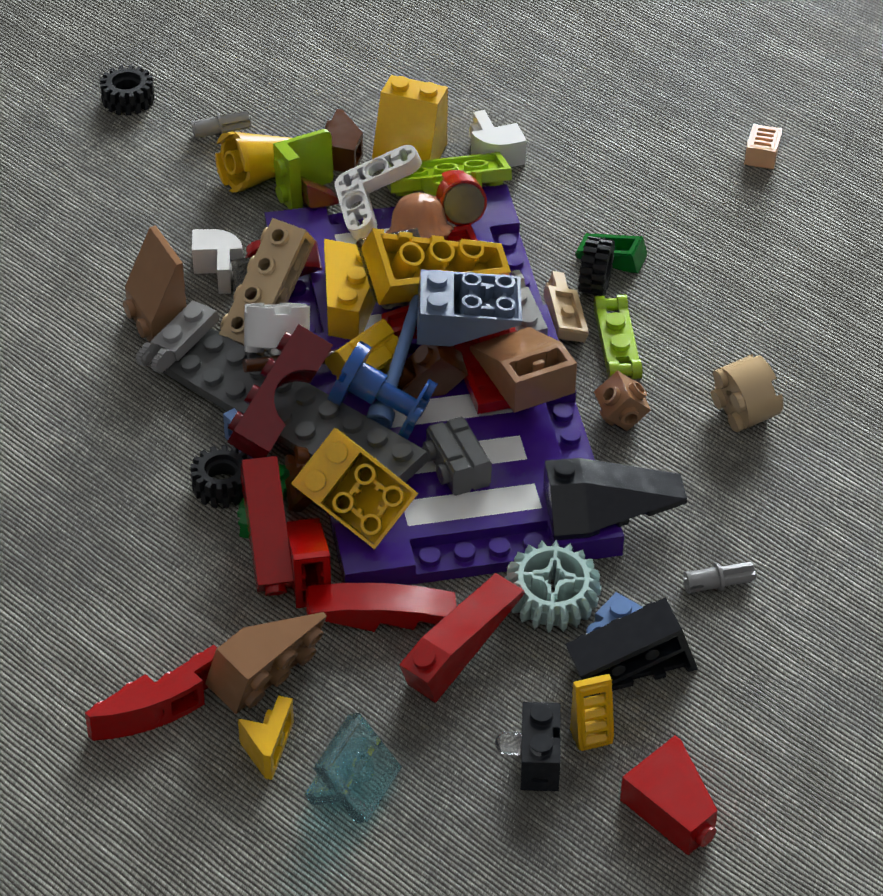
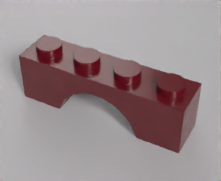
[227,324,333,458]

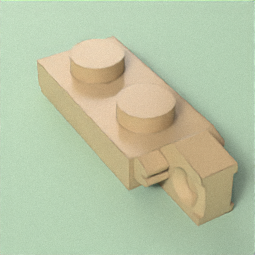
[543,271,589,343]

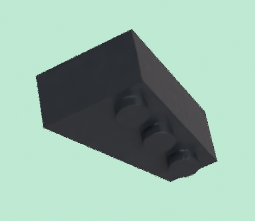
[565,597,698,696]

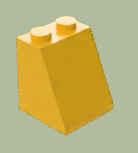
[372,75,448,160]

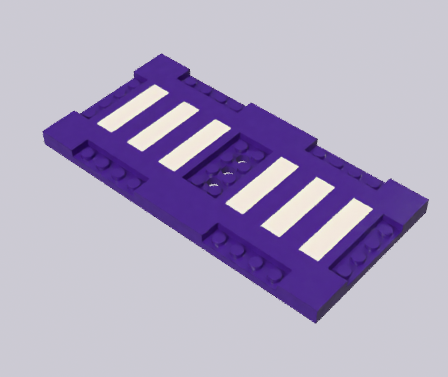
[264,184,624,585]

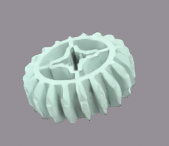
[505,540,601,633]

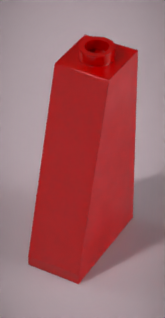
[241,456,294,596]

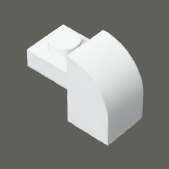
[469,110,527,167]
[192,229,244,294]

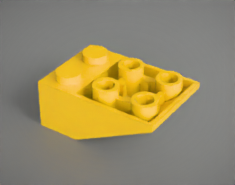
[291,428,419,549]

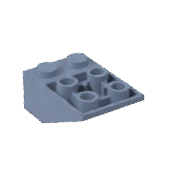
[417,269,522,346]

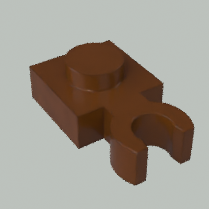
[285,446,313,512]

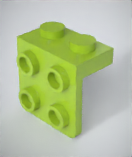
[273,129,334,209]

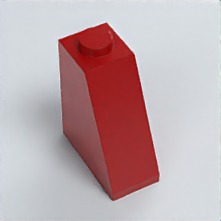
[286,518,331,608]
[620,735,718,855]

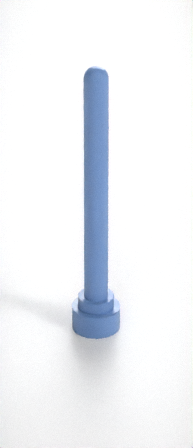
[366,294,418,429]

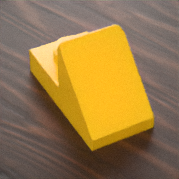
[238,695,294,780]

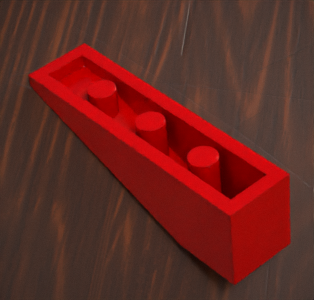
[399,573,525,703]

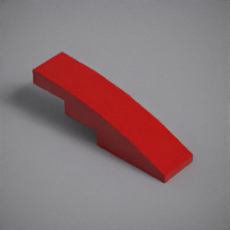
[306,583,457,632]

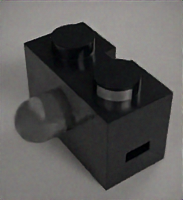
[495,702,561,792]

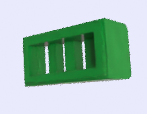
[575,233,647,273]

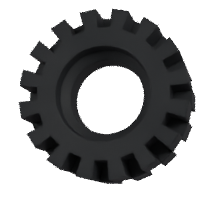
[100,65,154,116]
[578,236,615,296]
[191,445,251,508]

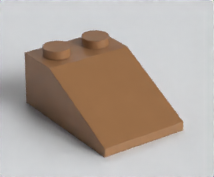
[123,225,186,342]

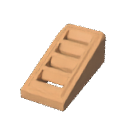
[744,124,783,169]

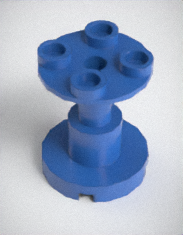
[327,341,438,440]

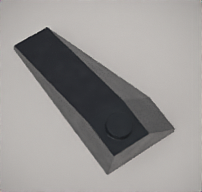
[543,458,687,541]

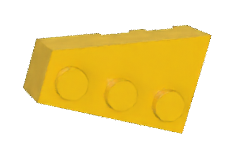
[324,239,377,340]

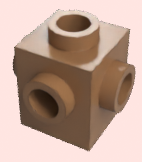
[594,370,651,431]

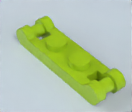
[594,294,643,379]

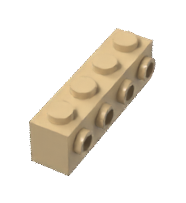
[219,218,315,357]

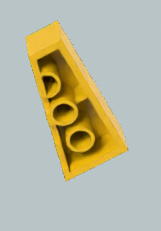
[361,228,511,305]

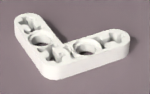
[335,145,422,240]

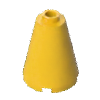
[215,132,290,193]

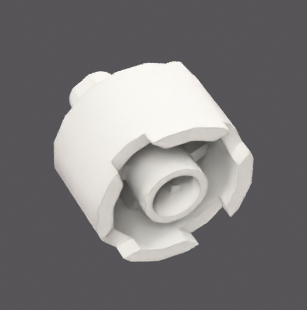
[244,302,310,355]

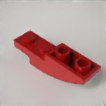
[85,645,217,741]

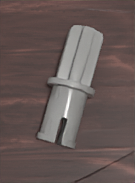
[191,111,251,140]
[683,562,756,594]

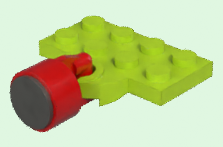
[382,152,512,226]

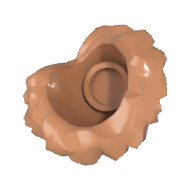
[386,192,454,239]

